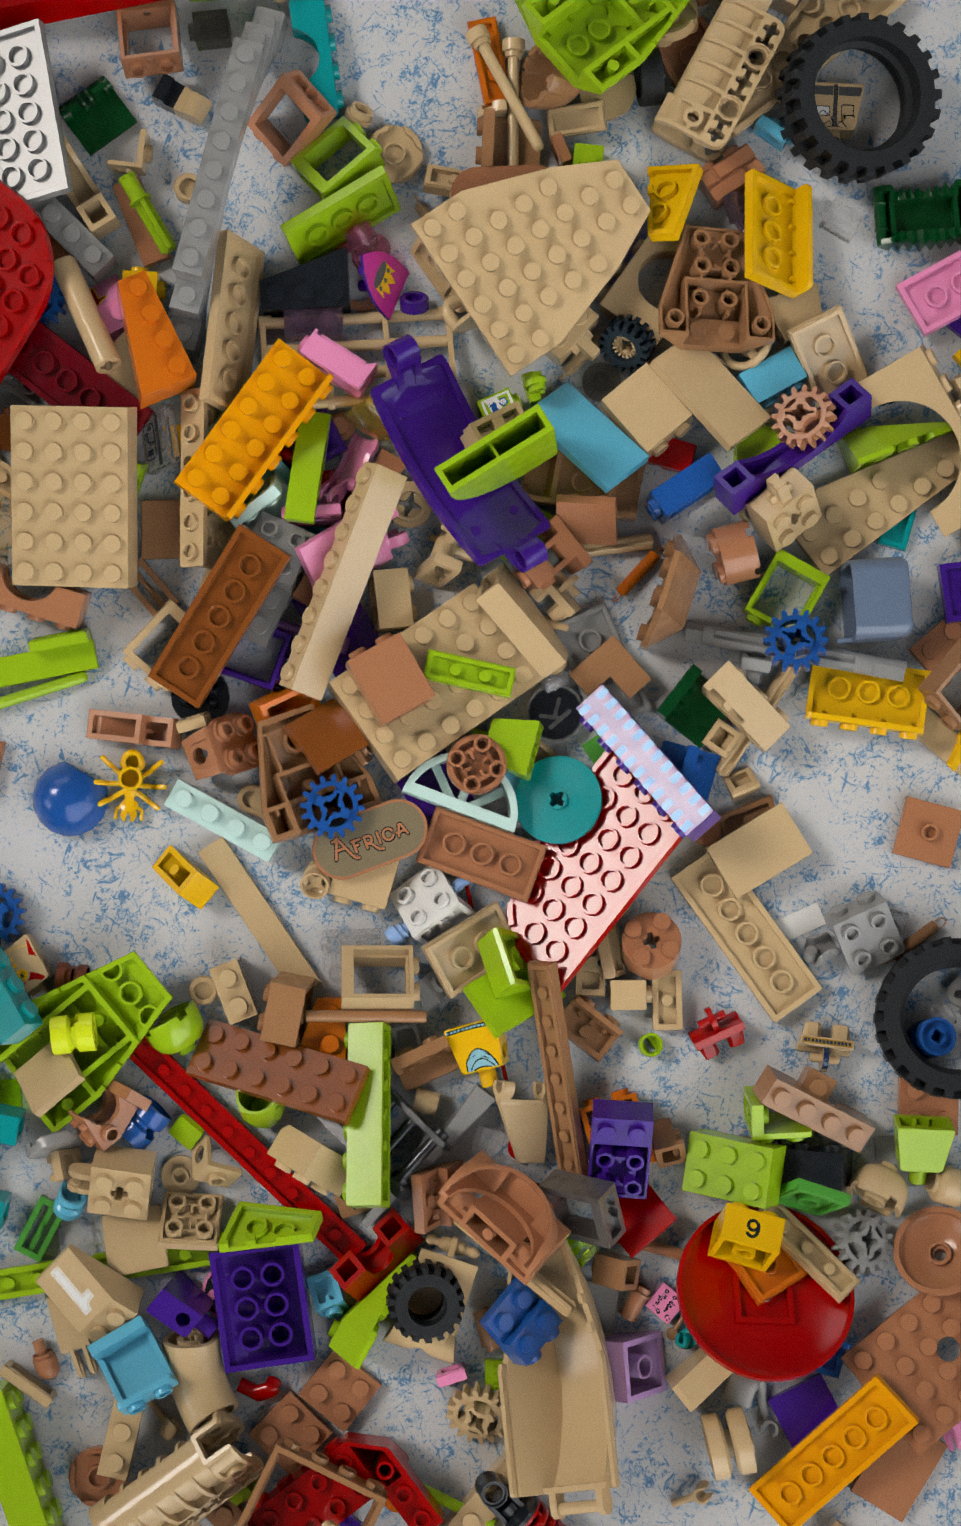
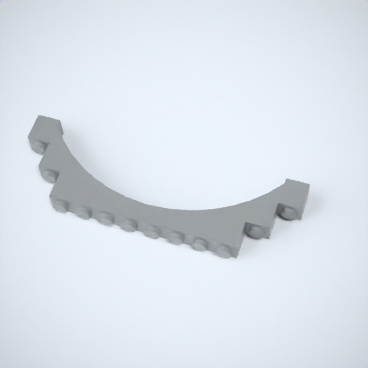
[169,6,288,358]

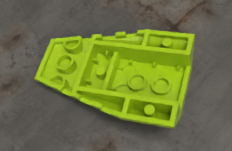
[522,0,690,95]
[0,951,173,1133]

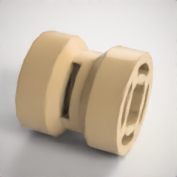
[300,861,332,899]

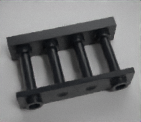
[315,1086,453,1200]

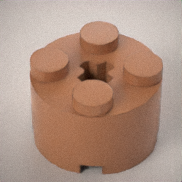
[705,520,761,586]
[621,912,682,980]

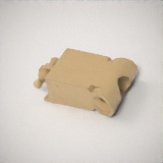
[383,1233,480,1364]

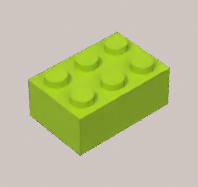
[682,1128,786,1209]

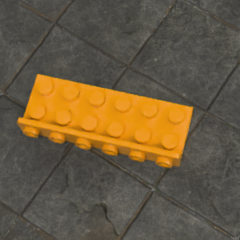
[173,338,334,522]

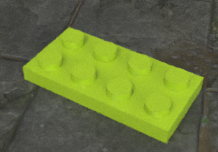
[280,165,402,265]

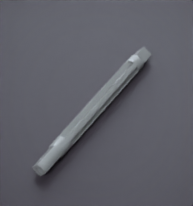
[684,622,907,682]

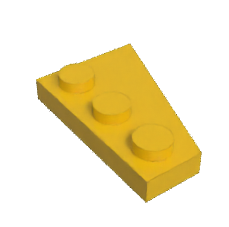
[647,163,703,242]

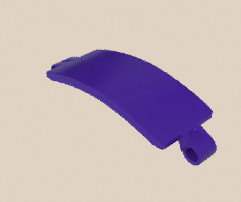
[370,334,550,573]

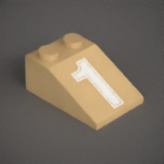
[36,1244,144,1342]

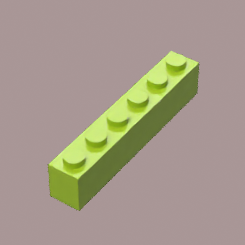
[342,1022,391,1208]

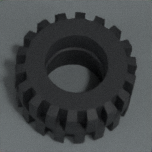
[386,1259,465,1344]

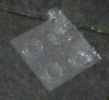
[321,928,382,989]

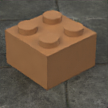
[257,971,316,1048]

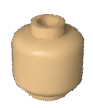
[925,1165,961,1207]

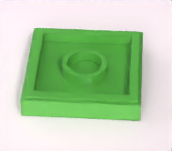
[778,1178,851,1217]

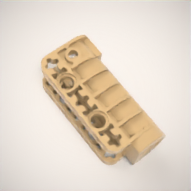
[651,0,785,163]
[89,1409,264,1526]

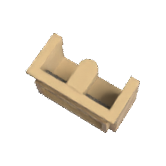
[460,400,524,449]

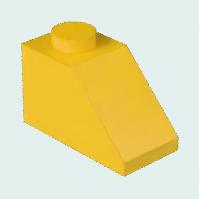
[152,845,219,910]

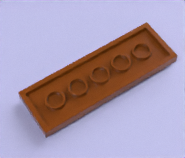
[148,524,292,708]
[185,1019,371,1126]

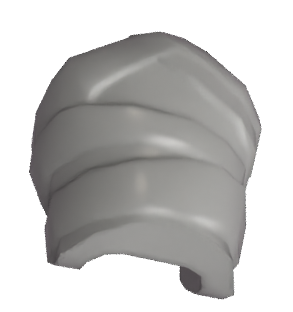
[803,932,842,967]

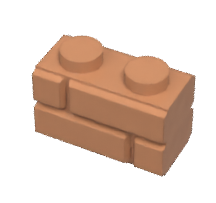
[698,143,766,211]

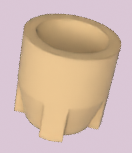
[413,1087,440,1116]

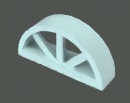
[401,753,518,834]

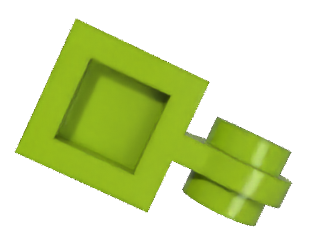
[521,371,547,408]

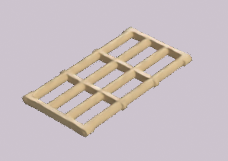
[257,306,457,410]

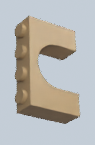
[597,222,691,350]

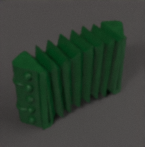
[872,179,961,252]

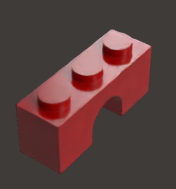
[328,1208,425,1302]

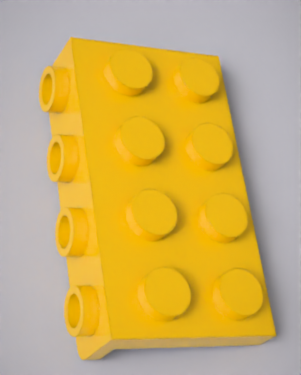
[745,169,813,299]
[804,665,932,740]

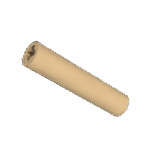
[54,256,121,374]

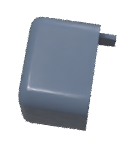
[835,557,913,645]

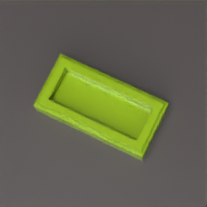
[28,627,92,653]

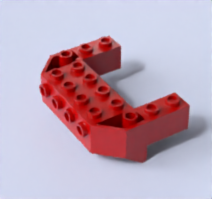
[247,1432,444,1526]

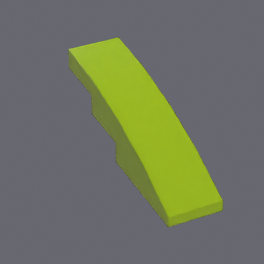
[284,412,331,524]

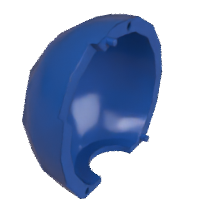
[33,762,108,836]

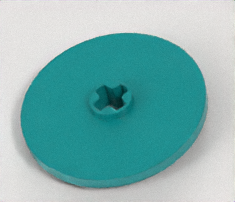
[515,756,602,844]

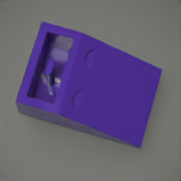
[588,1099,654,1199]

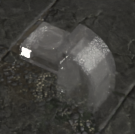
[472,1121,528,1174]

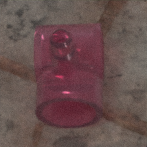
[333,220,391,269]

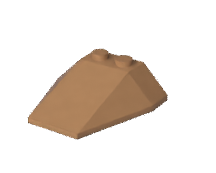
[256,704,382,844]

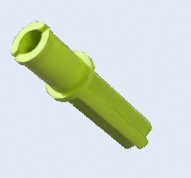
[118,171,176,255]

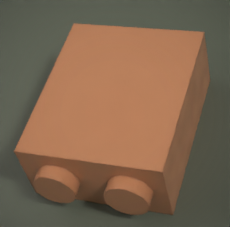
[345,632,436,728]

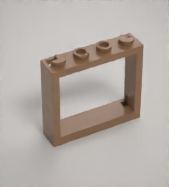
[236,1437,388,1526]

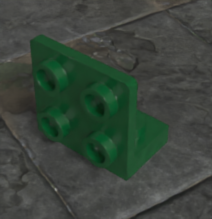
[654,664,726,748]

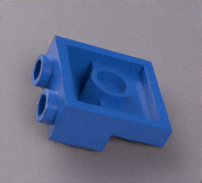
[479,1277,563,1366]

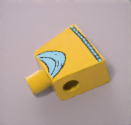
[444,1020,509,1088]

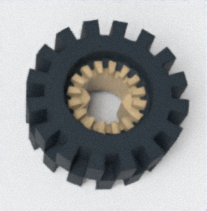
[598,314,656,373]

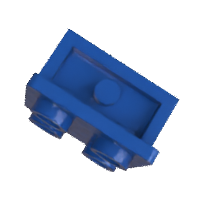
[661,740,720,802]

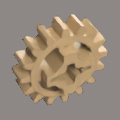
[446,1382,504,1444]

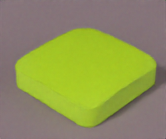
[169,1114,204,1150]

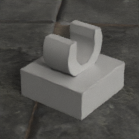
[739,652,772,684]

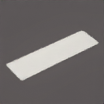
[775,903,826,941]

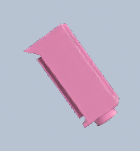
[298,328,378,400]

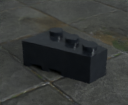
[260,247,351,317]
[771,1139,853,1191]

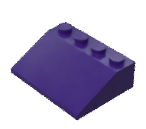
[209,1243,317,1373]

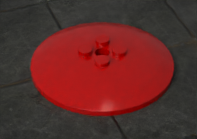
[676,1205,855,1382]

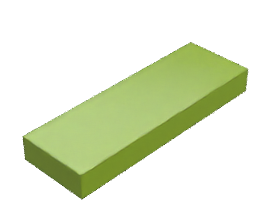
[423,649,516,699]

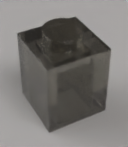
[188,8,233,51]

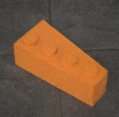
[117,270,197,409]

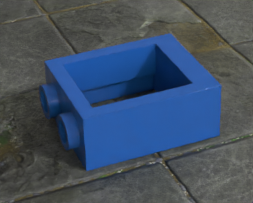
[645,452,722,524]

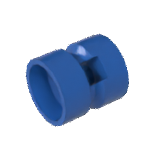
[907,1017,956,1059]
[122,1094,172,1150]

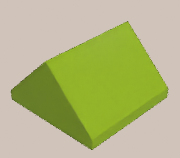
[477,927,531,998]

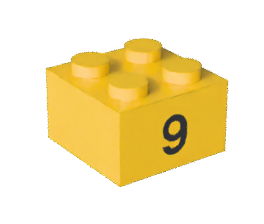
[707,1202,786,1272]

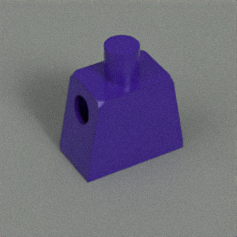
[146,1270,219,1339]

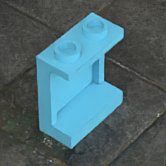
[87,1315,179,1415]

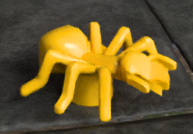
[94,749,167,822]

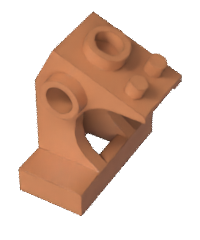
[511,514,593,590]
[68,1080,152,1151]

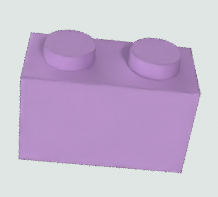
[605,1330,667,1404]

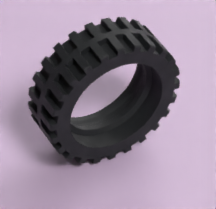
[775,13,942,184]
[873,936,961,1099]

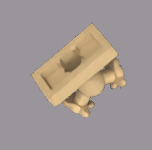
[414,524,474,588]

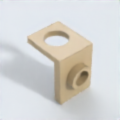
[107,128,153,176]
[191,1135,242,1188]

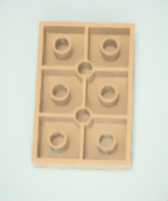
[10,405,138,589]
[327,583,543,784]

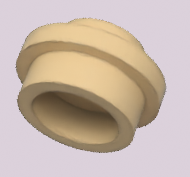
[345,101,373,128]

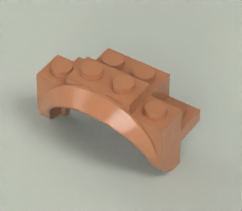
[437,1150,571,1285]

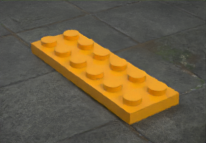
[748,1373,920,1526]

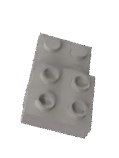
[243,511,316,649]

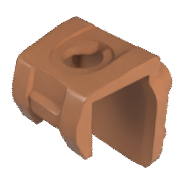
[181,712,259,780]

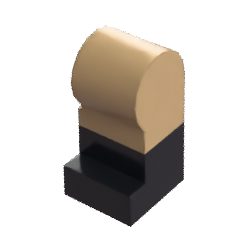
[152,74,213,125]

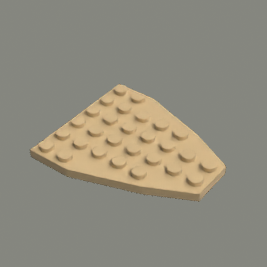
[411,160,651,377]

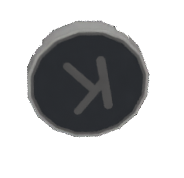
[526,684,583,743]

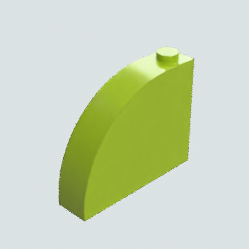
[434,404,558,500]

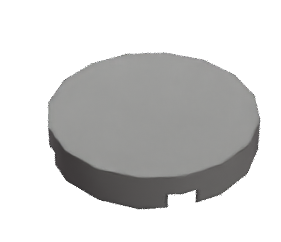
[25,1128,84,1159]

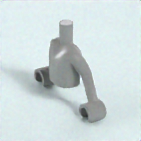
[698,1373,778,1437]

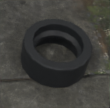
[633,47,665,107]

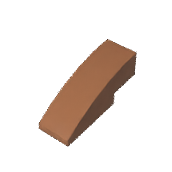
[86,709,183,750]

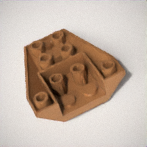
[658,225,775,353]
[636,533,701,650]

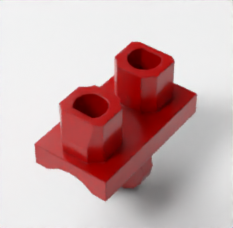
[688,1007,746,1060]

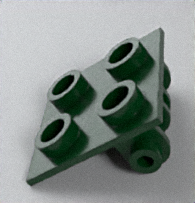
[59,76,138,157]

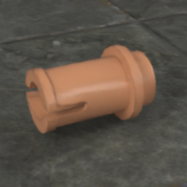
[619,1282,652,1323]

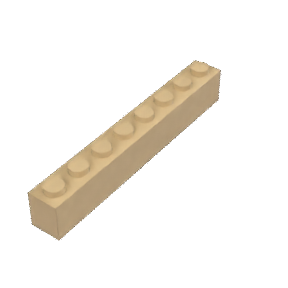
[279,462,407,701]

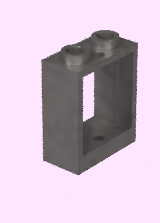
[539,1169,626,1249]

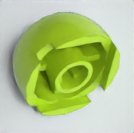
[145,1000,203,1056]

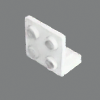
[390,866,475,945]

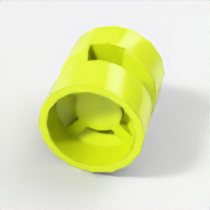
[49,1012,98,1055]

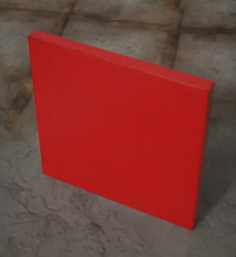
[618,1184,677,1258]

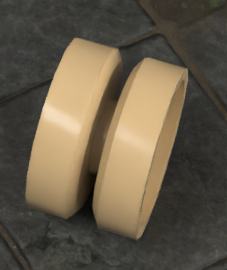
[700,1406,757,1482]

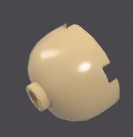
[846,1161,908,1217]

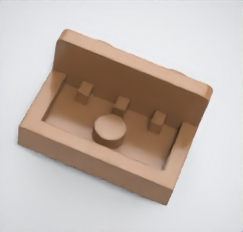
[564,995,624,1062]
[390,1035,459,1091]

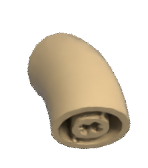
[162,1328,239,1436]

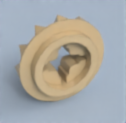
[392,481,432,528]

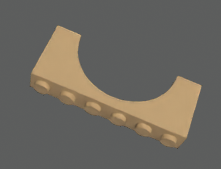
[858,344,961,537]

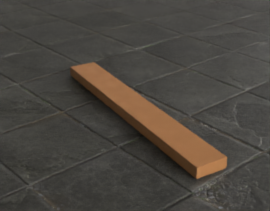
[527,960,588,1176]

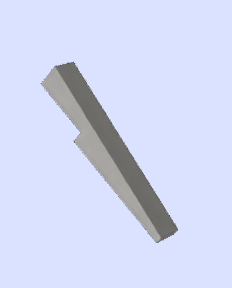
[361,1083,496,1228]

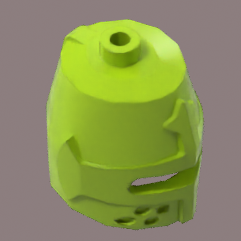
[235,1091,285,1129]

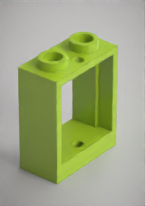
[290,116,386,200]
[742,549,831,640]

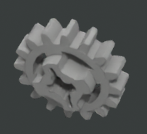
[830,1209,894,1275]

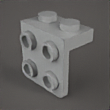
[823,890,905,975]

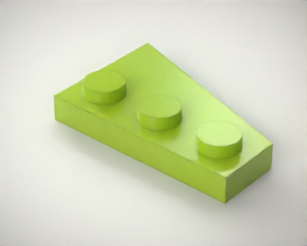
[217,1201,323,1253]

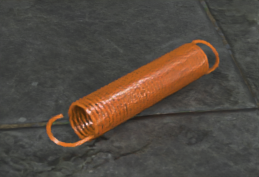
[612,545,663,602]

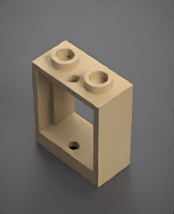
[122,599,185,692]
[341,945,420,1011]

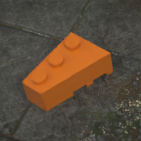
[300,996,348,1060]

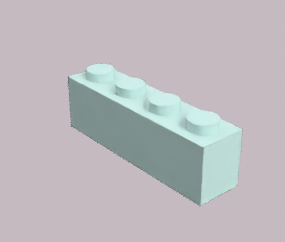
[164,779,282,862]

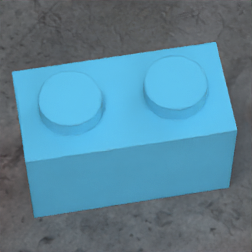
[737,346,807,410]

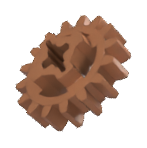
[771,384,837,451]

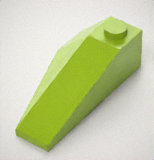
[837,422,953,474]
[327,1250,417,1370]

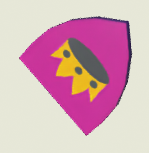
[358,251,409,321]

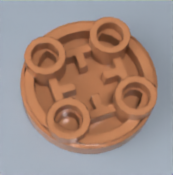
[446,734,507,795]

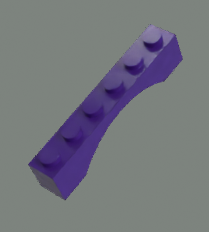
[714,378,872,515]

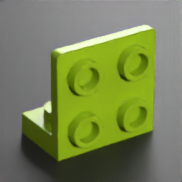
[743,1085,812,1143]

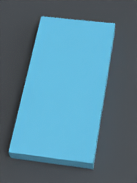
[531,381,649,493]

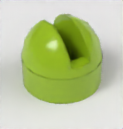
[638,1033,663,1057]

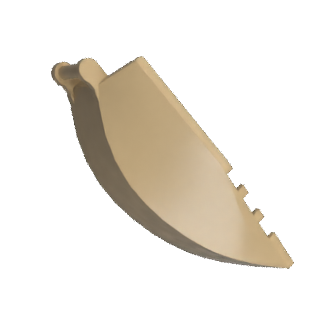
[498,1240,620,1520]

